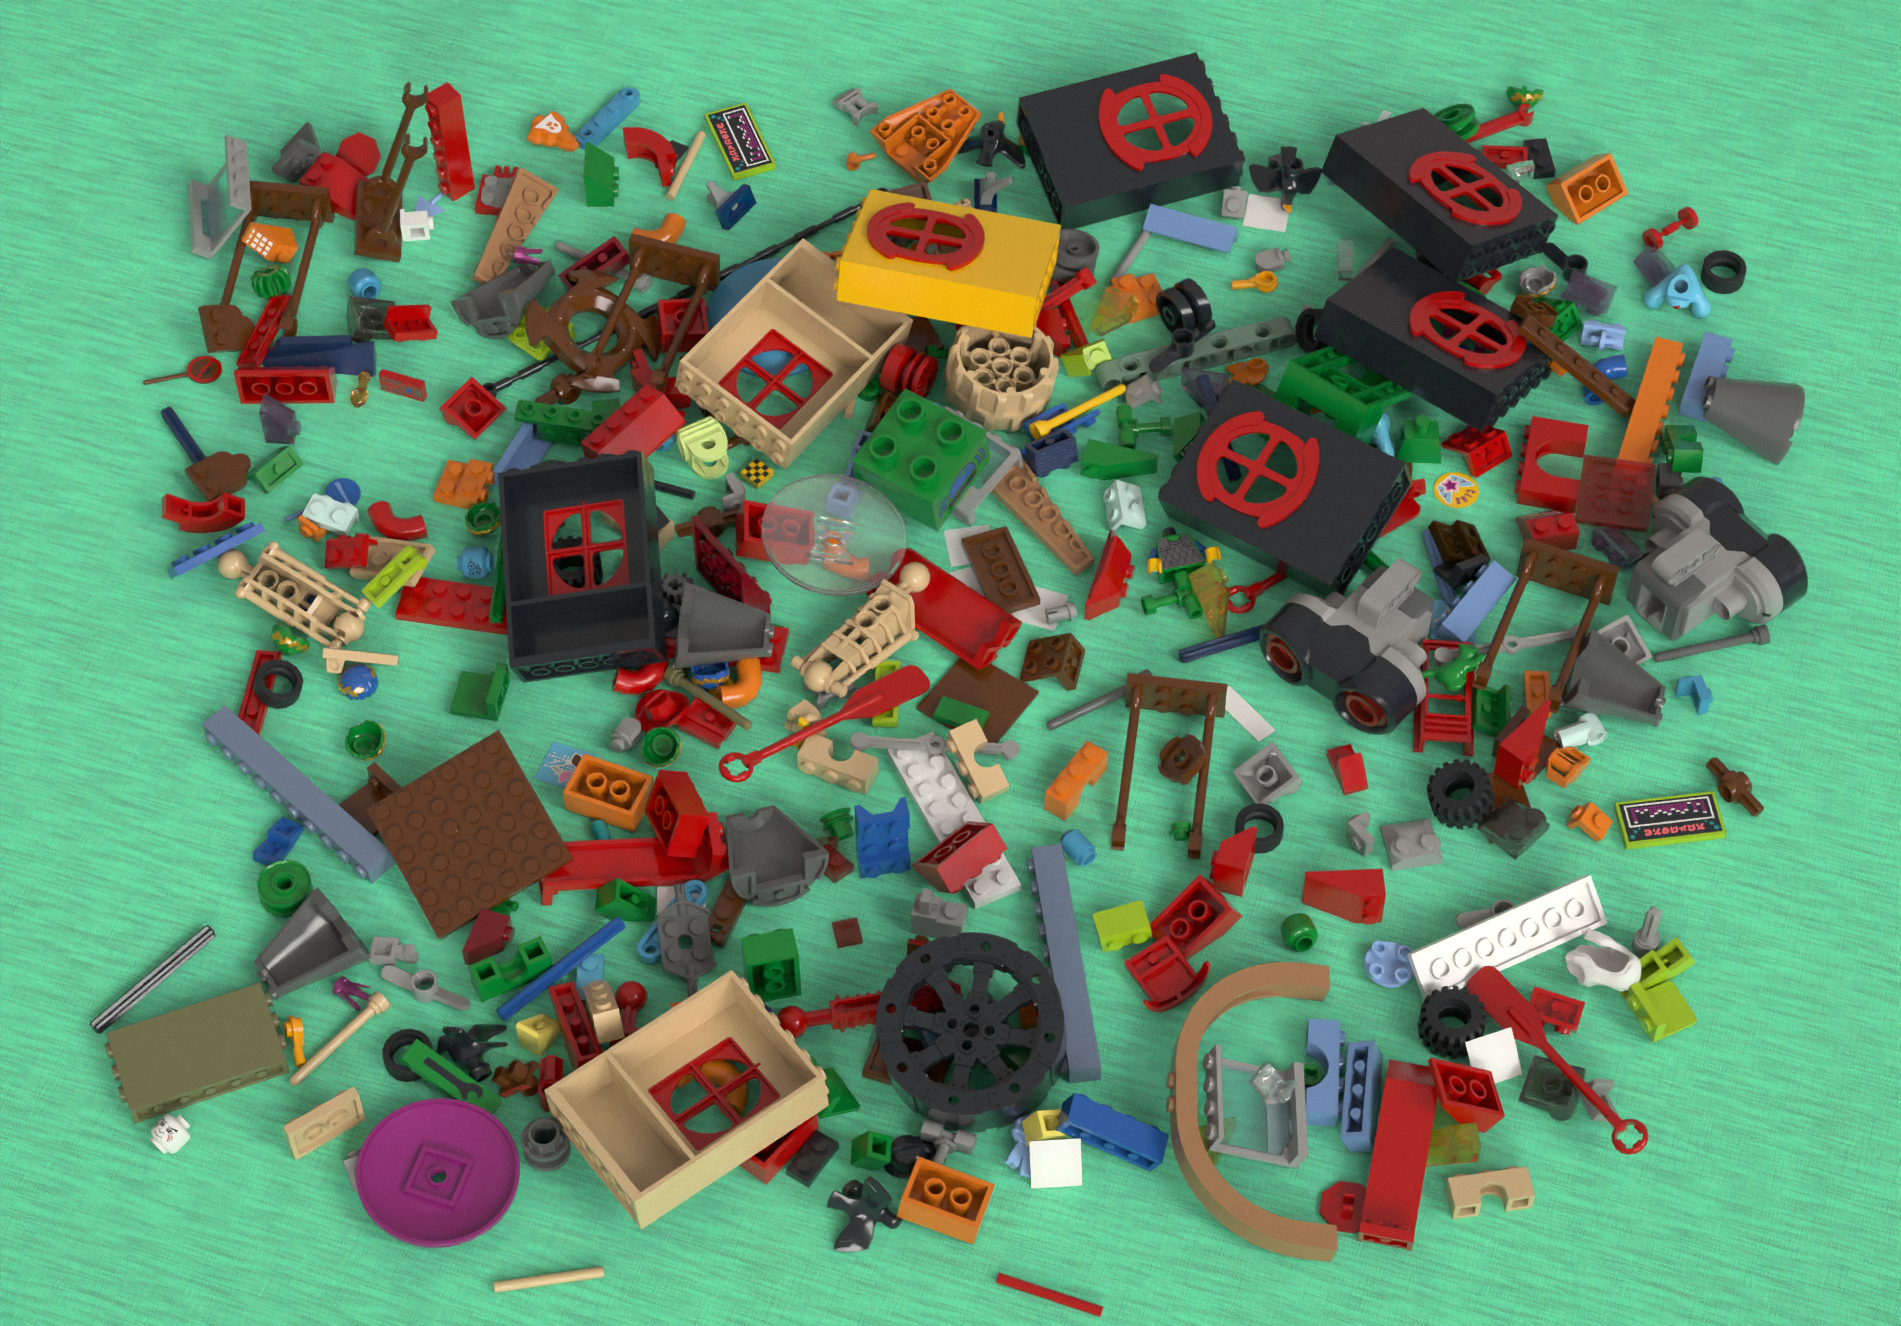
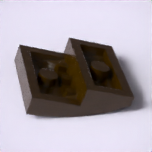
[1428,520,1490,564]

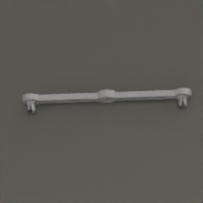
[1433,625,1588,667]
[850,732,1020,760]

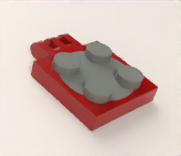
[475,165,519,215]

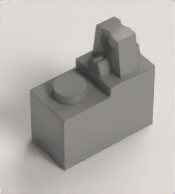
[911,889,967,938]

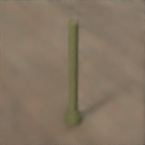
[664,665,752,730]

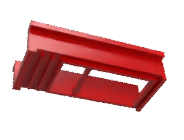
[1413,639,1475,756]

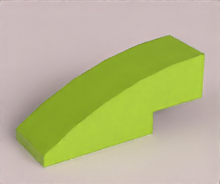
[1619,937,1696,1001]

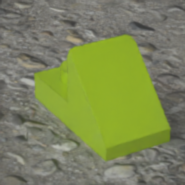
[1060,338,1112,377]

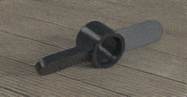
[1543,243,1607,299]
[1149,320,1216,373]

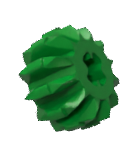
[251,264,292,298]

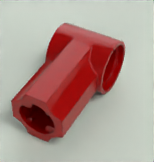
[537,1055,564,1112]

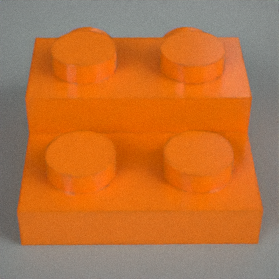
[1108,273,1162,324]
[433,459,495,509]

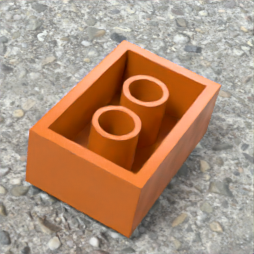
[563,753,654,833]
[897,1156,995,1245]

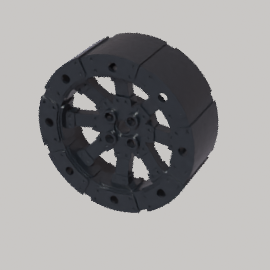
[876,932,1067,1132]

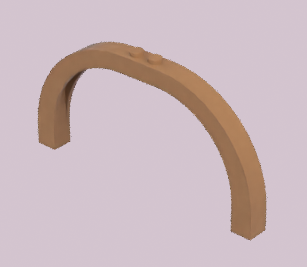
[1166,962,1338,1262]

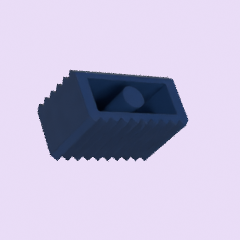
[1025,429,1079,477]

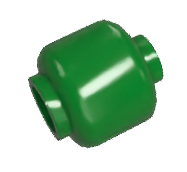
[1280,913,1318,952]

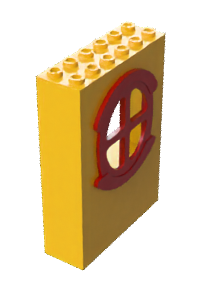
[834,189,1061,338]

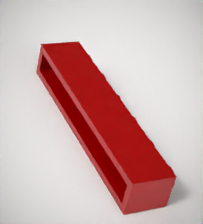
[425,82,475,202]

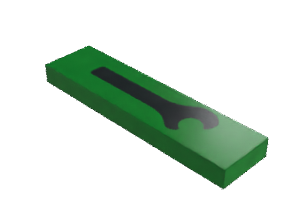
[400,1039,503,1115]

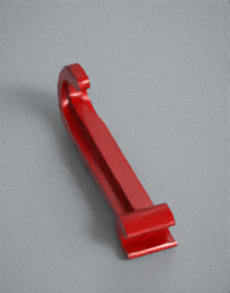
[1465,103,1534,152]
[1040,267,1097,311]

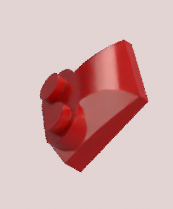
[439,377,507,440]

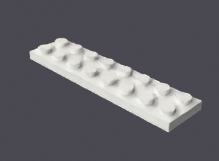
[887,732,1021,909]
[1407,875,1607,1000]

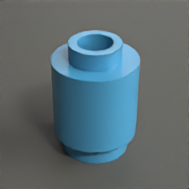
[1060,829,1097,867]

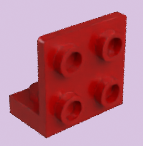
[1441,425,1513,478]

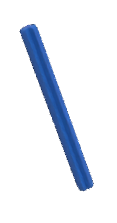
[496,917,626,1021]

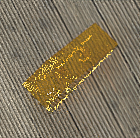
[1188,561,1230,638]
[1426,1123,1481,1167]

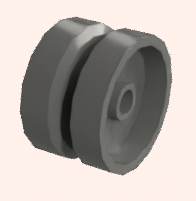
[1052,229,1100,284]

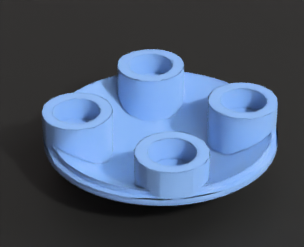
[1364,941,1414,988]

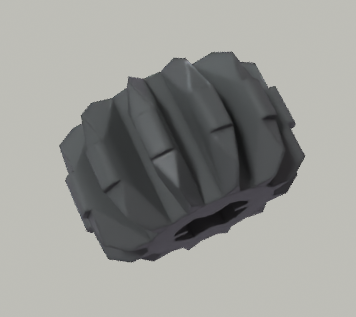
[662,571,694,605]

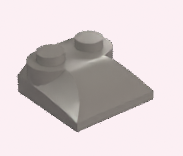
[1585,614,1652,665]
[1232,742,1302,805]
[1380,818,1442,871]

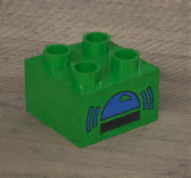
[851,388,990,532]

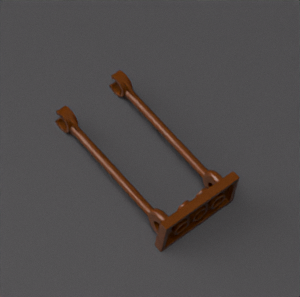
[354,82,428,263]
[220,180,335,337]
[583,233,720,394]
[1473,538,1620,714]
[1111,673,1227,859]

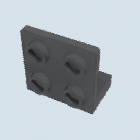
[271,122,322,183]

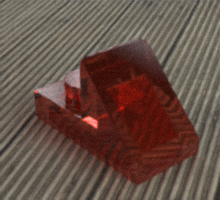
[815,836,854,883]

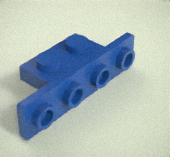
[1020,402,1101,459]

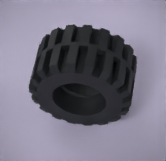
[552,536,603,588]
[1427,759,1494,829]
[1418,986,1487,1059]

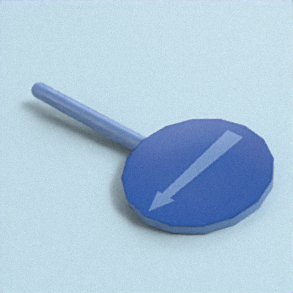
[285,478,361,521]

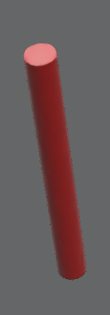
[996,1272,1104,1317]

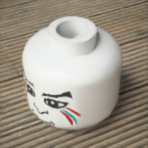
[150,1114,191,1154]

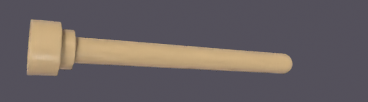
[289,991,390,1086]

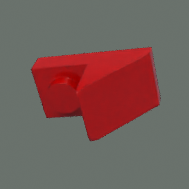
[1326,744,1368,796]

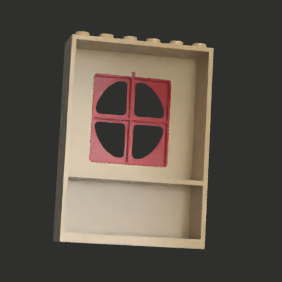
[675,238,913,469]
[544,970,829,1230]

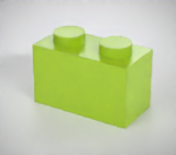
[1092,900,1153,952]

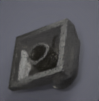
[346,296,395,343]
[1477,796,1550,860]
[1519,1055,1586,1121]

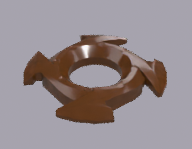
[526,270,660,393]

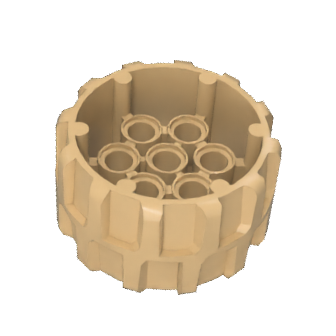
[943,323,1059,433]

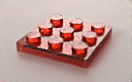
[1575,454,1657,533]

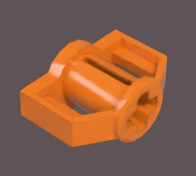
[1546,746,1591,789]

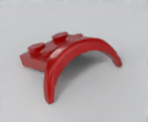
[1124,935,1211,1013]

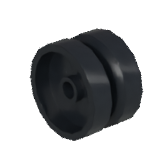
[1156,278,1212,333]

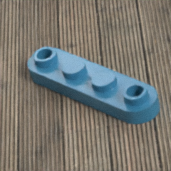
[576,87,640,150]
[637,880,708,964]

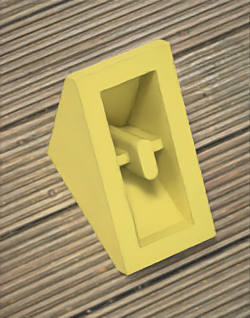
[516,1013,561,1057]

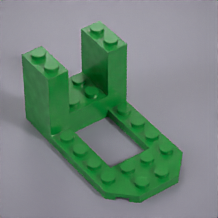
[1258,346,1416,446]

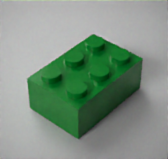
[741,928,802,1002]

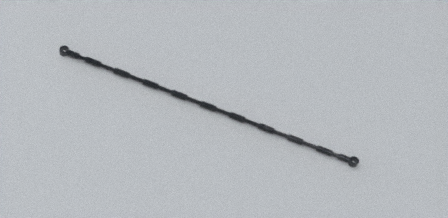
[483,188,888,397]

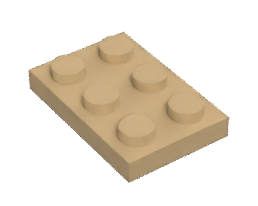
[350,536,435,587]
[283,1086,366,1161]

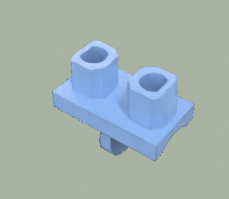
[1580,319,1626,351]

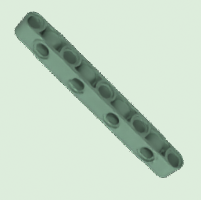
[1094,317,1298,392]

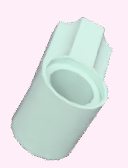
[1553,713,1608,748]

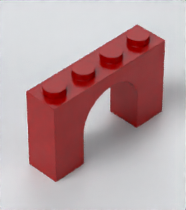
[1514,416,1589,513]

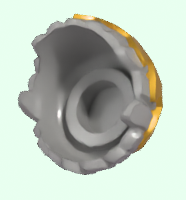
[1519,265,1557,298]

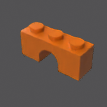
[1044,741,1108,821]

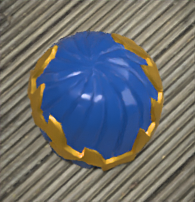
[691,662,730,689]
[337,663,378,701]

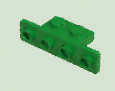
[514,400,611,446]

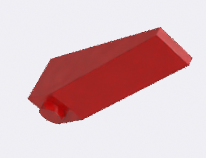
[548,981,603,1071]

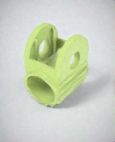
[675,416,729,479]

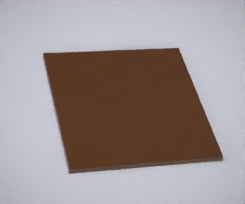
[917,658,1039,743]

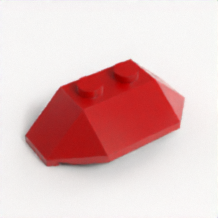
[1084,530,1135,620]

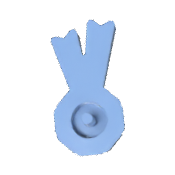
[1004,1115,1031,1179]

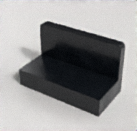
[1433,554,1491,588]

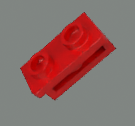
[383,304,438,342]
[324,533,378,570]
[1529,986,1585,1036]

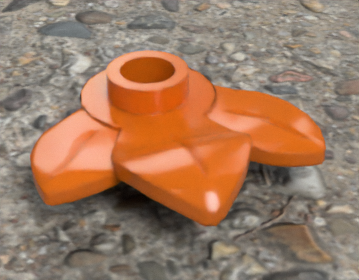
[1225,358,1269,386]

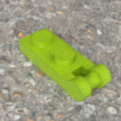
[361,545,427,609]

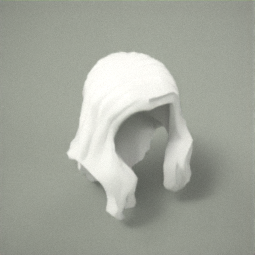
[1565,927,1641,992]

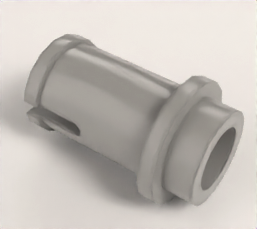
[1045,602,1077,624]

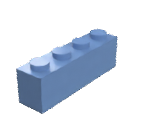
[1679,332,1735,422]
[1433,560,1517,642]
[1340,1041,1383,1152]

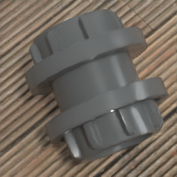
[521,1117,571,1172]

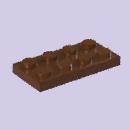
[961,526,1041,613]

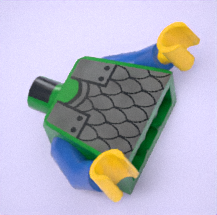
[1146,527,1221,584]

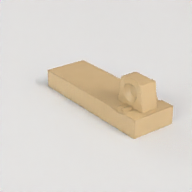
[322,648,399,673]

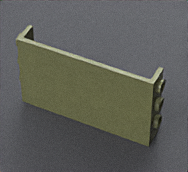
[104,983,290,1124]

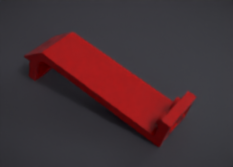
[538,812,729,906]
[1357,1059,1438,1251]

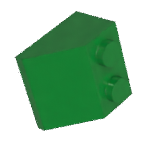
[584,142,620,207]

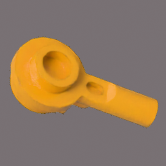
[1232,271,1278,293]
[284,1015,306,1067]

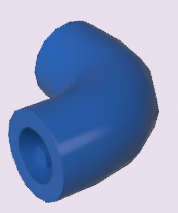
[1582,354,1627,405]

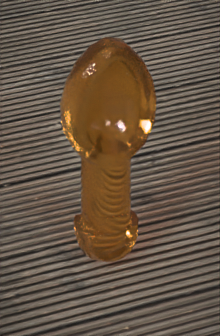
[350,371,371,408]

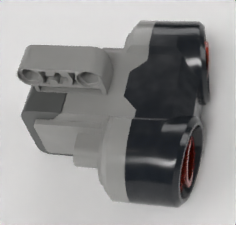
[1627,476,1808,641]
[1259,558,1435,735]

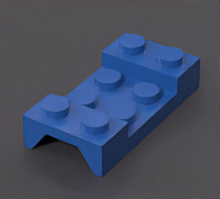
[854,797,911,879]

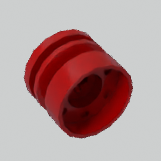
[880,343,938,398]

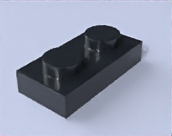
[1523,138,1556,179]
[786,1130,839,1188]

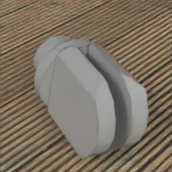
[1255,248,1291,273]
[609,717,642,753]

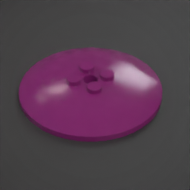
[356,1098,520,1248]

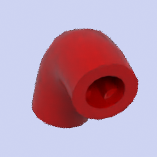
[368,501,428,541]
[612,653,670,695]

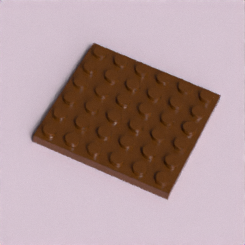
[366,730,574,940]

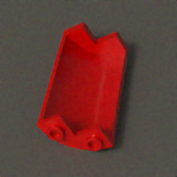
[866,548,1022,670]

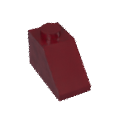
[462,908,515,965]

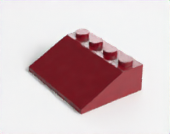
[691,515,772,614]

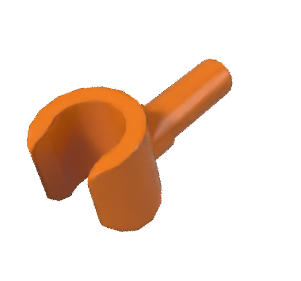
[846,152,876,171]

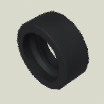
[1700,250,1747,294]
[1295,308,1329,352]
[253,659,303,709]
[1235,803,1284,854]
[382,1029,433,1082]

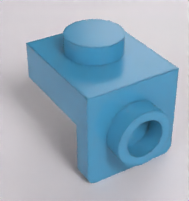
[1675,675,1713,715]

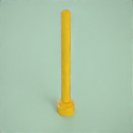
[1029,384,1126,440]

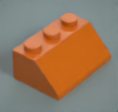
[1545,153,1628,225]

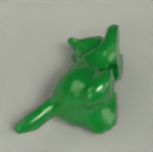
[1421,643,1485,692]

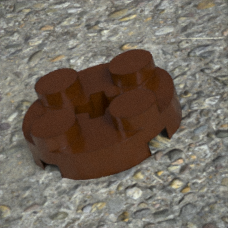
[1509,295,1558,328]
[1158,734,1208,785]

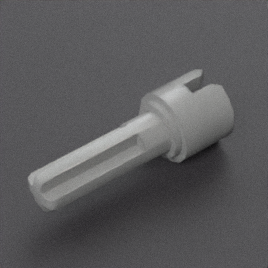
[1632,906,1662,959]

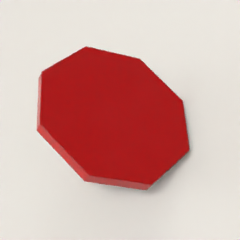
[336,132,381,177]
[1319,1181,1366,1234]

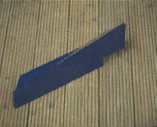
[263,335,377,377]

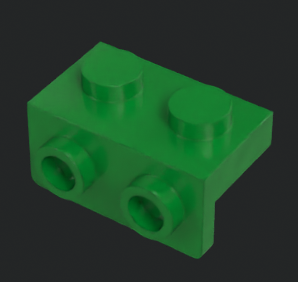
[1471,684,1512,737]

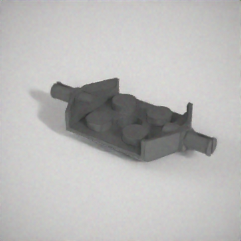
[656,884,716,998]

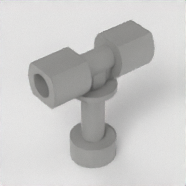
[920,1119,977,1165]

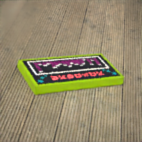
[704,103,776,181]
[1614,791,1727,850]

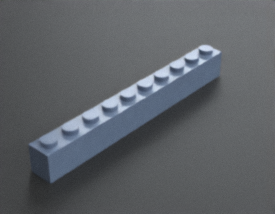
[202,705,395,883]
[1027,844,1101,1084]

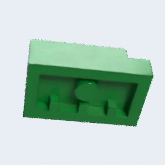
[1519,297,1583,342]
[450,662,510,721]
[810,1056,860,1119]

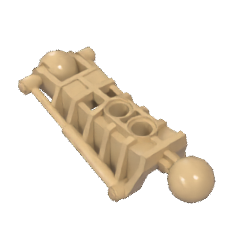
[217,541,372,649]
[791,562,930,698]

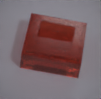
[832,917,863,949]

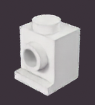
[400,209,434,241]

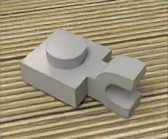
[369,936,419,966]

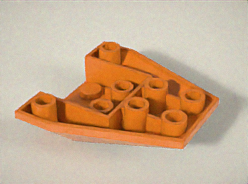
[870,89,981,183]

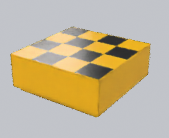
[740,458,774,489]

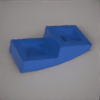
[253,816,304,866]

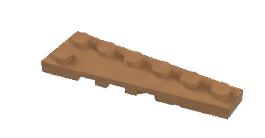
[471,167,559,284]
[985,458,1094,576]

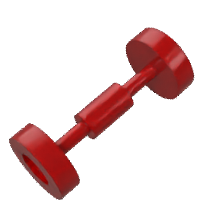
[1642,206,1699,251]

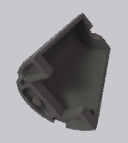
[451,260,555,340]
[1702,376,1805,465]
[673,582,775,669]
[1561,629,1666,727]
[726,805,829,907]
[254,887,372,1000]

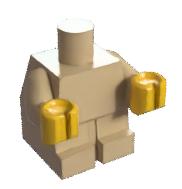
[784,699,827,749]

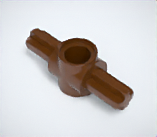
[534,372,583,405]
[675,506,740,538]
[1706,757,1764,817]

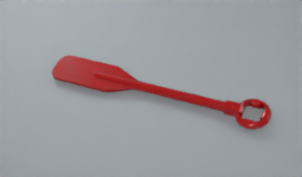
[1222,497,1420,614]
[719,665,930,783]
[1467,966,1649,1155]

